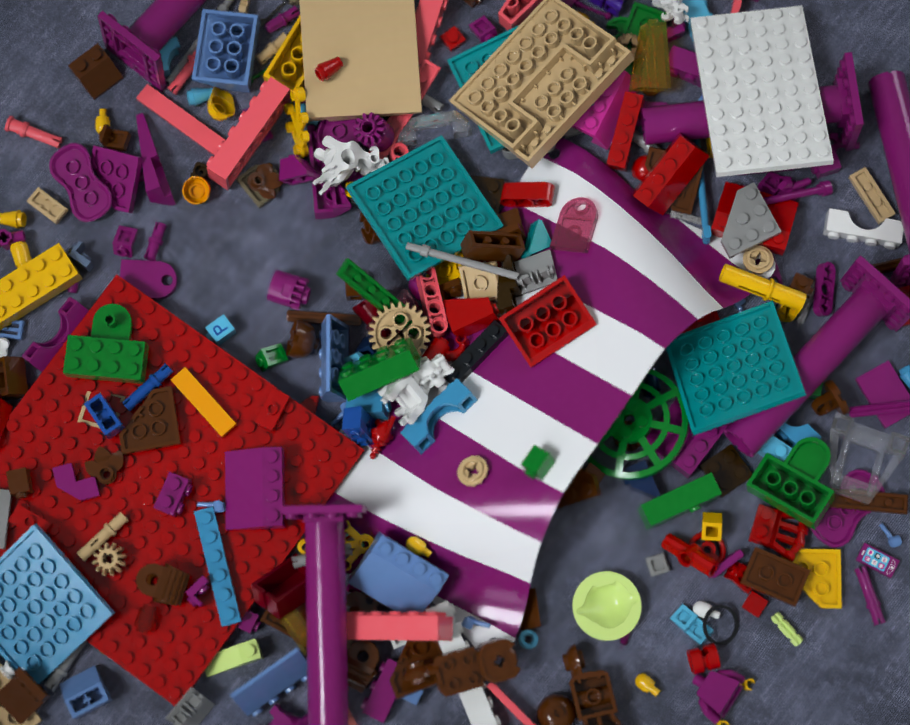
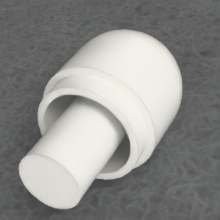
[693,601,720,619]

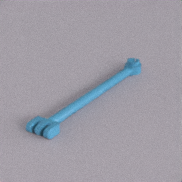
[693,139,712,245]

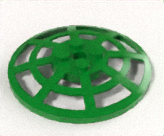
[586,369,689,480]

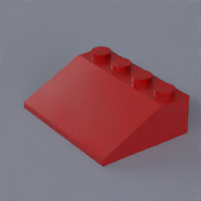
[711,181,799,256]
[499,275,597,367]

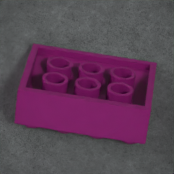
[646,398,731,478]
[225,447,285,530]

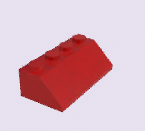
[633,133,710,215]

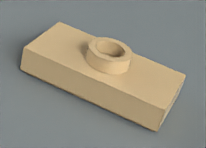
[26,187,69,225]

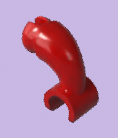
[445,335,470,361]

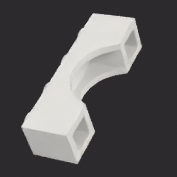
[823,208,904,249]

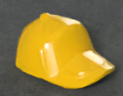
[207,87,235,121]

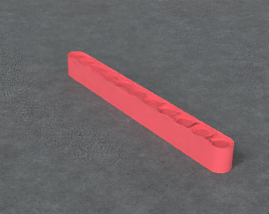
[389,143,448,339]

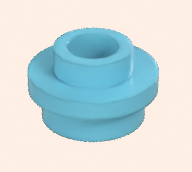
[518,629,538,649]

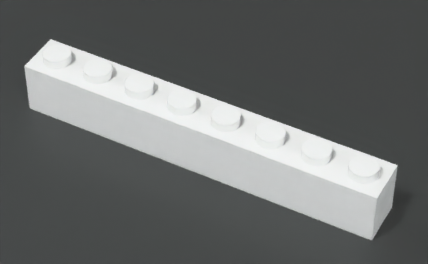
[425,601,501,725]

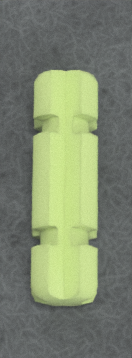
[771,612,803,647]

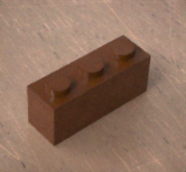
[460,230,525,262]

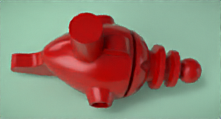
[370,415,396,459]

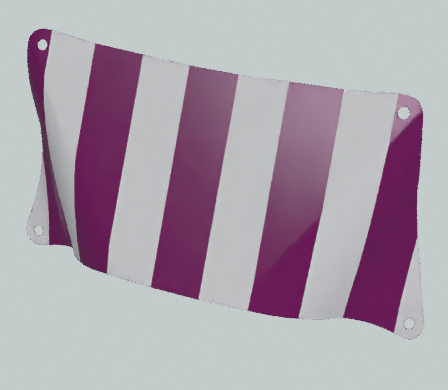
[326,138,775,658]

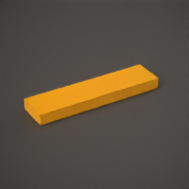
[171,367,237,437]

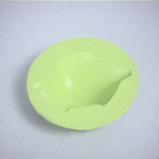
[572,571,642,641]

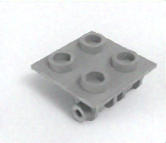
[515,249,558,294]
[166,687,215,725]

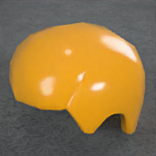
[182,176,211,205]

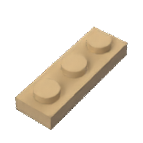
[848,167,896,225]

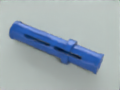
[122,363,173,411]

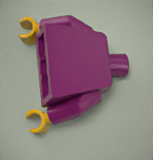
[692,669,755,725]

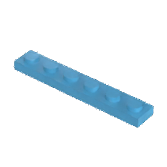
[194,507,242,627]

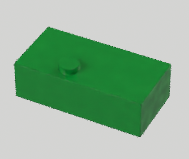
[637,472,722,531]

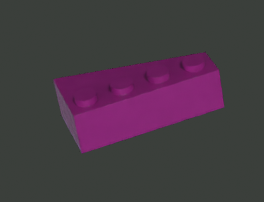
[664,45,701,88]

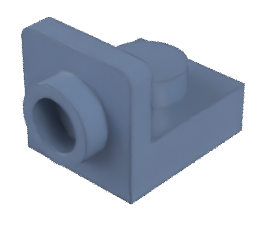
[68,240,94,272]

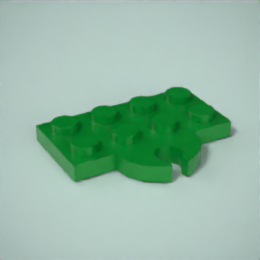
[606,1,667,82]

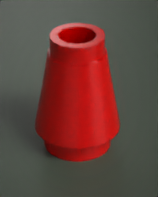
[314,57,343,82]

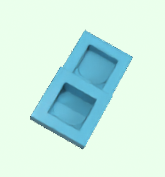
[670,604,714,647]

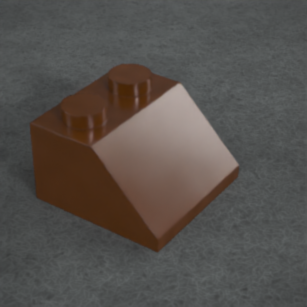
[68,43,123,100]
[0,356,28,401]

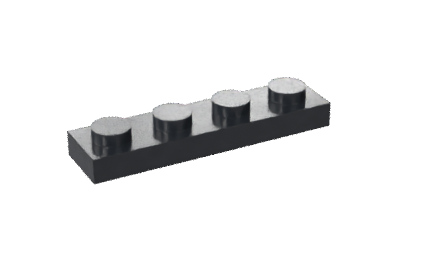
[444,320,509,384]

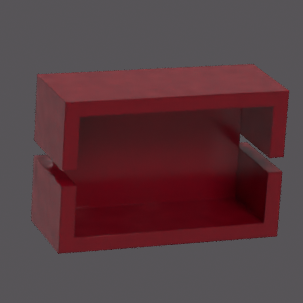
[251,553,306,620]

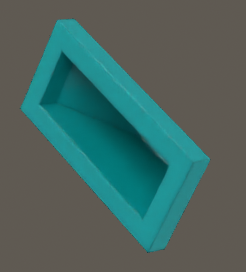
[520,219,553,259]

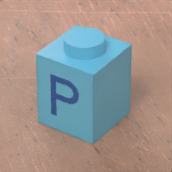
[205,314,237,346]

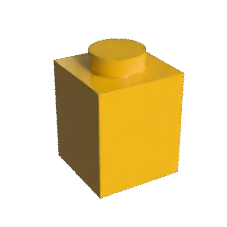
[701,512,722,541]

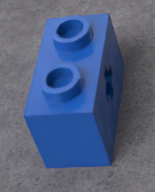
[84,393,125,439]
[342,406,376,446]

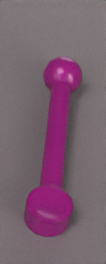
[575,1,612,20]

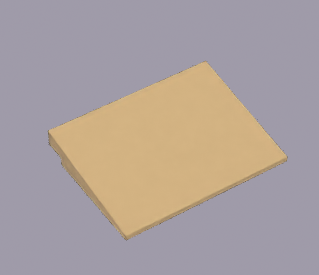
[299,0,422,122]
[449,0,634,169]

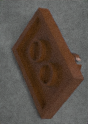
[740,546,810,607]

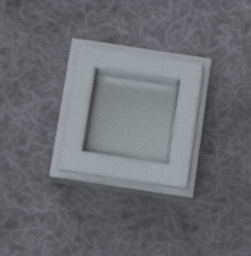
[645,553,670,577]

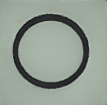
[703,605,738,645]

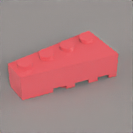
[415,0,449,66]
[498,0,543,31]

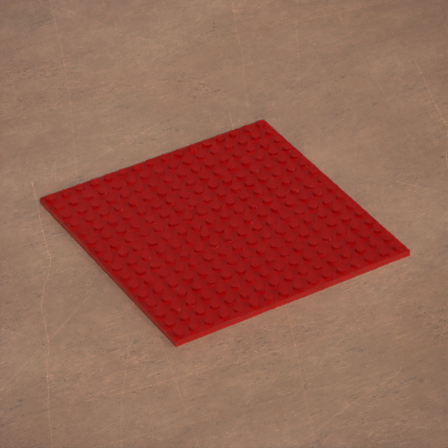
[0,274,365,706]

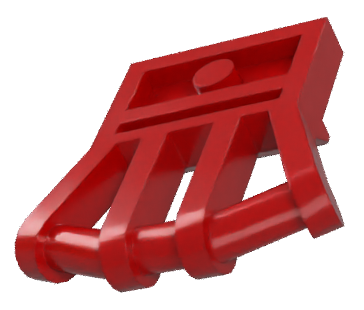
[748,504,809,562]

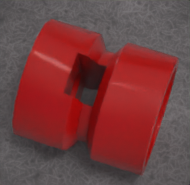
[687,643,721,675]

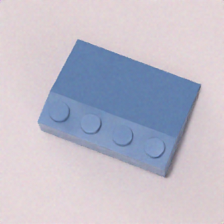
[192,9,260,93]
[319,314,349,403]
[348,532,449,612]
[230,648,307,717]

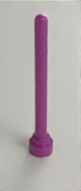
[763,180,833,205]

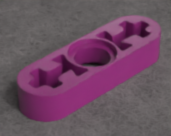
[813,262,836,317]

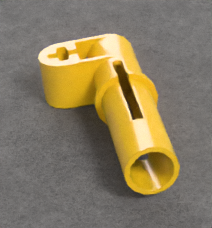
[719,264,807,322]

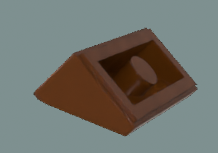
[521,588,541,630]

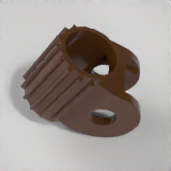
[136,563,190,606]
[347,640,380,693]

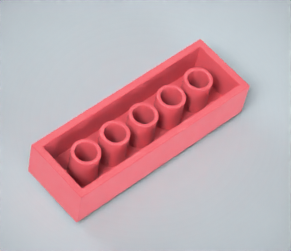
[206,77,291,190]
[346,611,453,641]

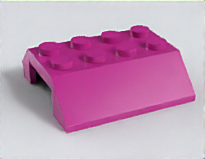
[572,70,640,150]

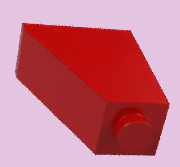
[443,297,500,339]

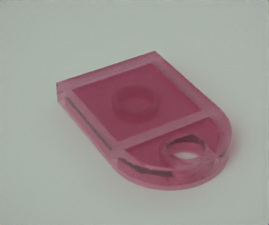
[550,197,598,253]

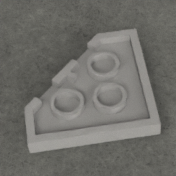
[721,182,782,259]

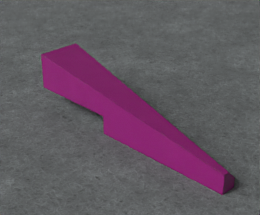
[136,113,176,206]
[307,125,351,220]

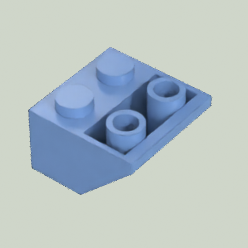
[60,665,113,719]

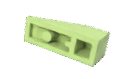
[205,638,264,678]

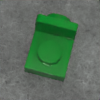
[255,343,288,372]

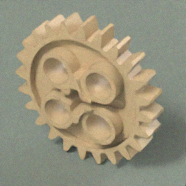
[368,301,431,356]

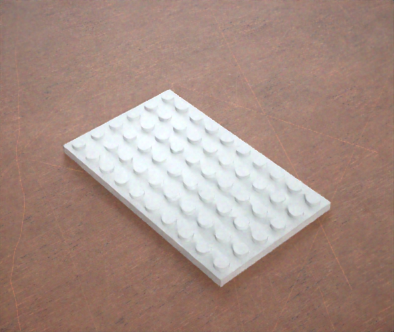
[690,5,834,177]

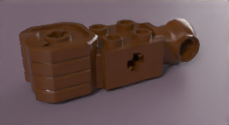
[403,638,521,697]
[562,643,621,725]

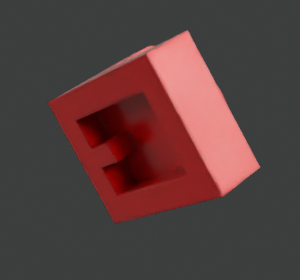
[724,562,752,594]

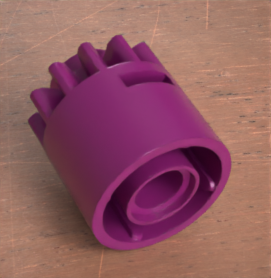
[353,112,394,152]
[267,269,311,310]

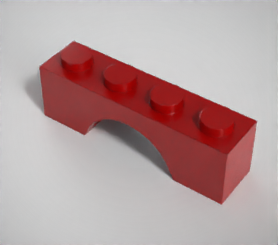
[606,91,645,172]

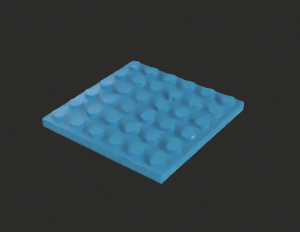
[0,523,115,685]

